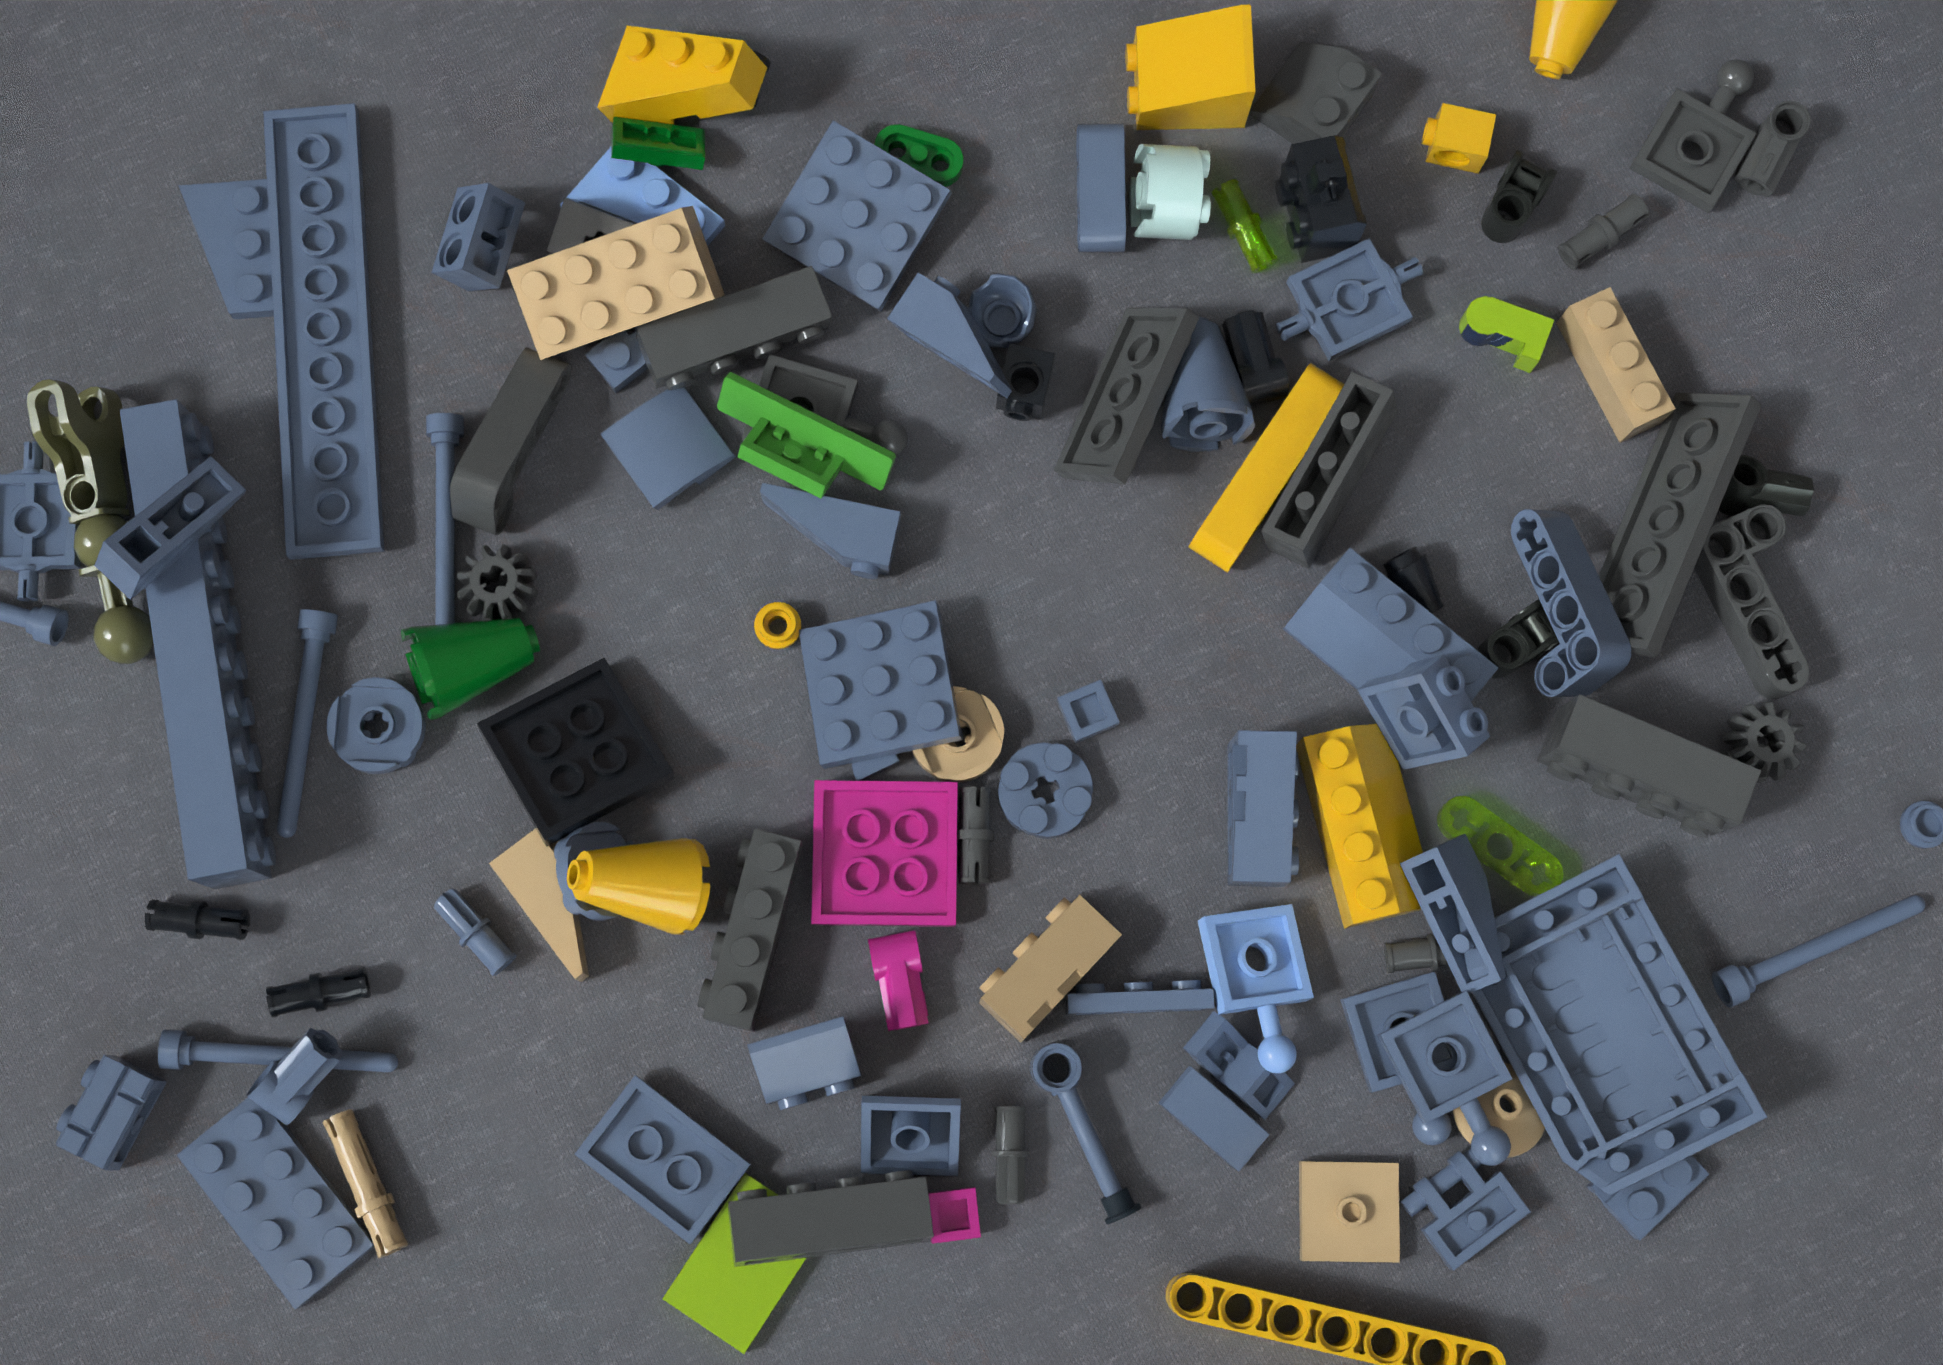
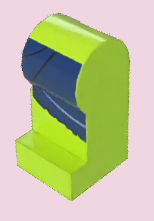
[1459,296,1554,373]

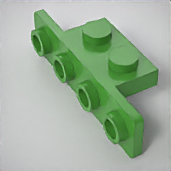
[717,372,896,499]

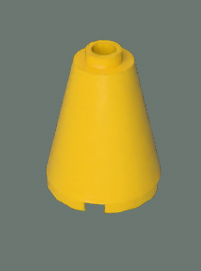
[1529,0,1618,79]
[567,838,710,935]

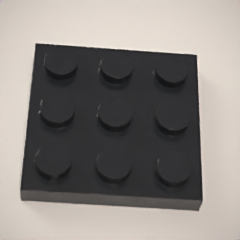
[477,658,674,847]

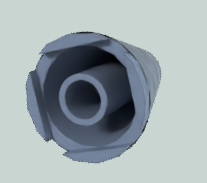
[1161,317,1255,452]

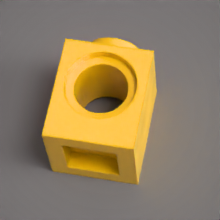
[1421,103,1496,174]

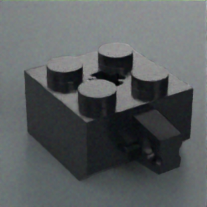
[1275,135,1367,263]

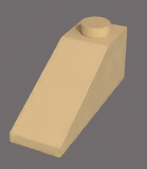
[489,828,589,982]

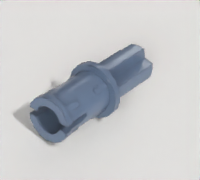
[434,888,517,977]

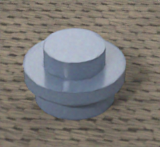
[1900,801,1943,849]

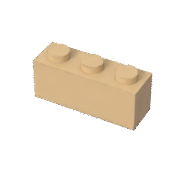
[1556,287,1676,443]

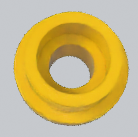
[754,602,802,649]

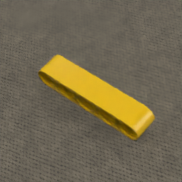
[1188,363,1344,573]

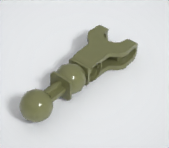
[27,379,154,664]

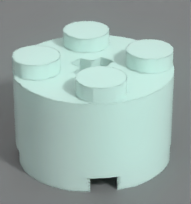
[1129,144,1211,240]

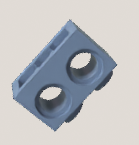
[431,183,525,291]

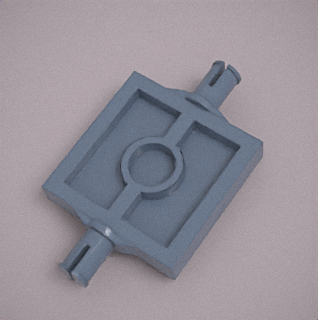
[1276,238,1423,361]
[0,441,81,602]

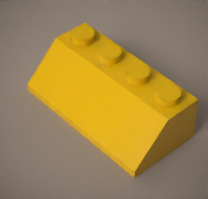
[1296,724,1423,929]

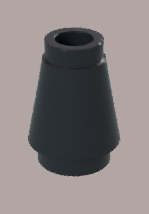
[1383,546,1444,613]

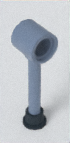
[1030,1043,1142,1224]

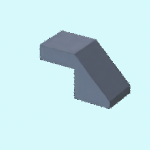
[1183,1011,1295,1121]

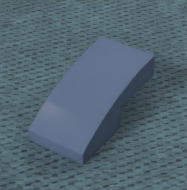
[1159,1066,1270,1172]

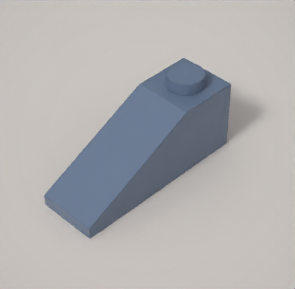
[887,273,1012,398]
[94,456,246,600]
[760,483,901,579]
[1400,833,1506,994]

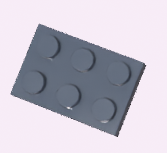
[574,1075,752,1245]

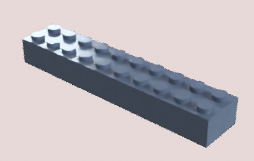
[120,399,276,889]

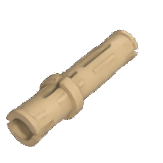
[323,1109,409,1258]

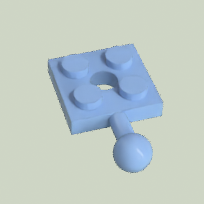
[1198,904,1314,1074]

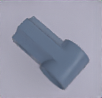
[247,1028,344,1125]

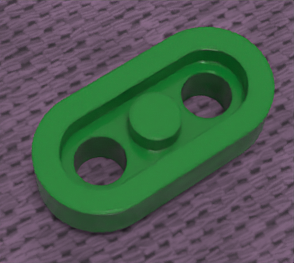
[874,124,963,187]

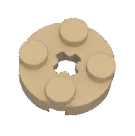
[912,686,1004,783]

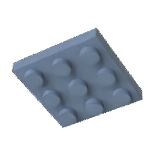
[762,120,952,312]
[799,600,962,769]

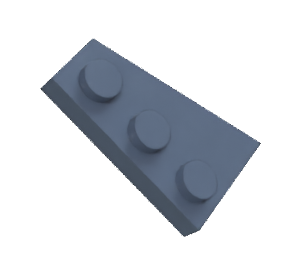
[178,179,274,319]

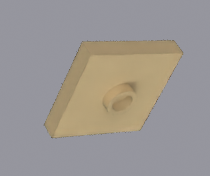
[1299,1161,1400,1263]

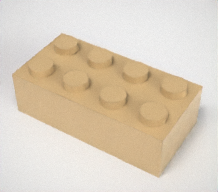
[507,206,725,360]

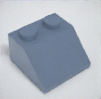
[747,1016,862,1111]

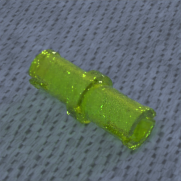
[1211,178,1279,274]

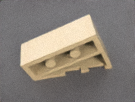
[979,895,1122,1043]

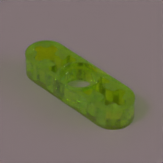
[1437,796,1563,896]

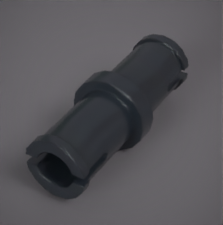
[145,899,250,940]
[266,967,371,1018]

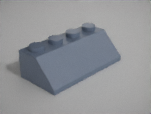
[1283,548,1498,701]

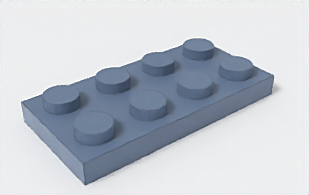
[177,1098,374,1310]

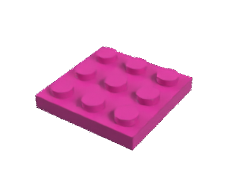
[811,780,958,927]

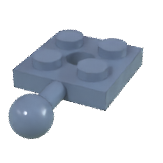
[1340,971,1457,1146]
[1377,991,1513,1166]

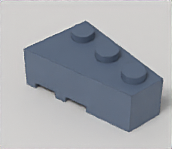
[1227,730,1299,887]

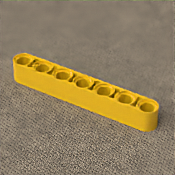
[1166,1273,1506,1365]

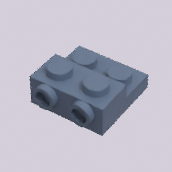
[1358,654,1490,770]

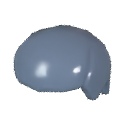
[968,273,1037,348]

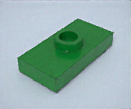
[611,117,705,170]

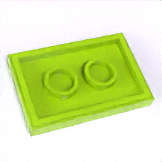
[662,1173,807,1354]

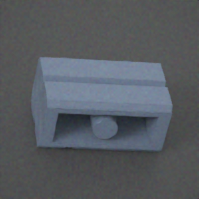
[55,1055,167,1171]

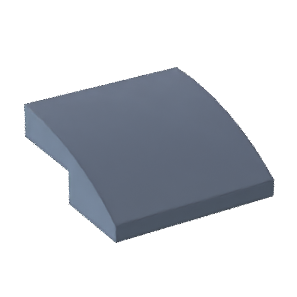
[600,387,736,510]

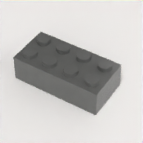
[1537,694,1761,838]

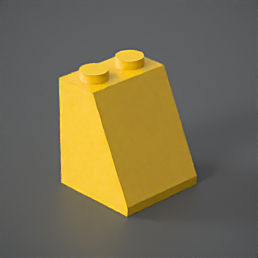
[1125,4,1255,130]

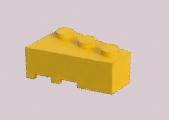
[597,25,767,124]

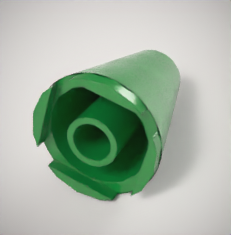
[401,618,540,720]

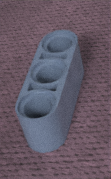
[1076,124,1126,252]

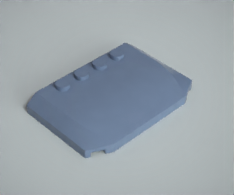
[1473,854,1767,1195]

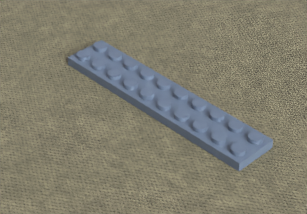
[263,103,385,560]

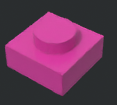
[928,1187,981,1244]

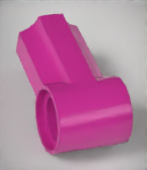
[868,930,929,1031]

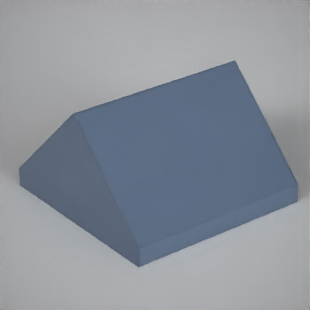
[861,1096,961,1176]

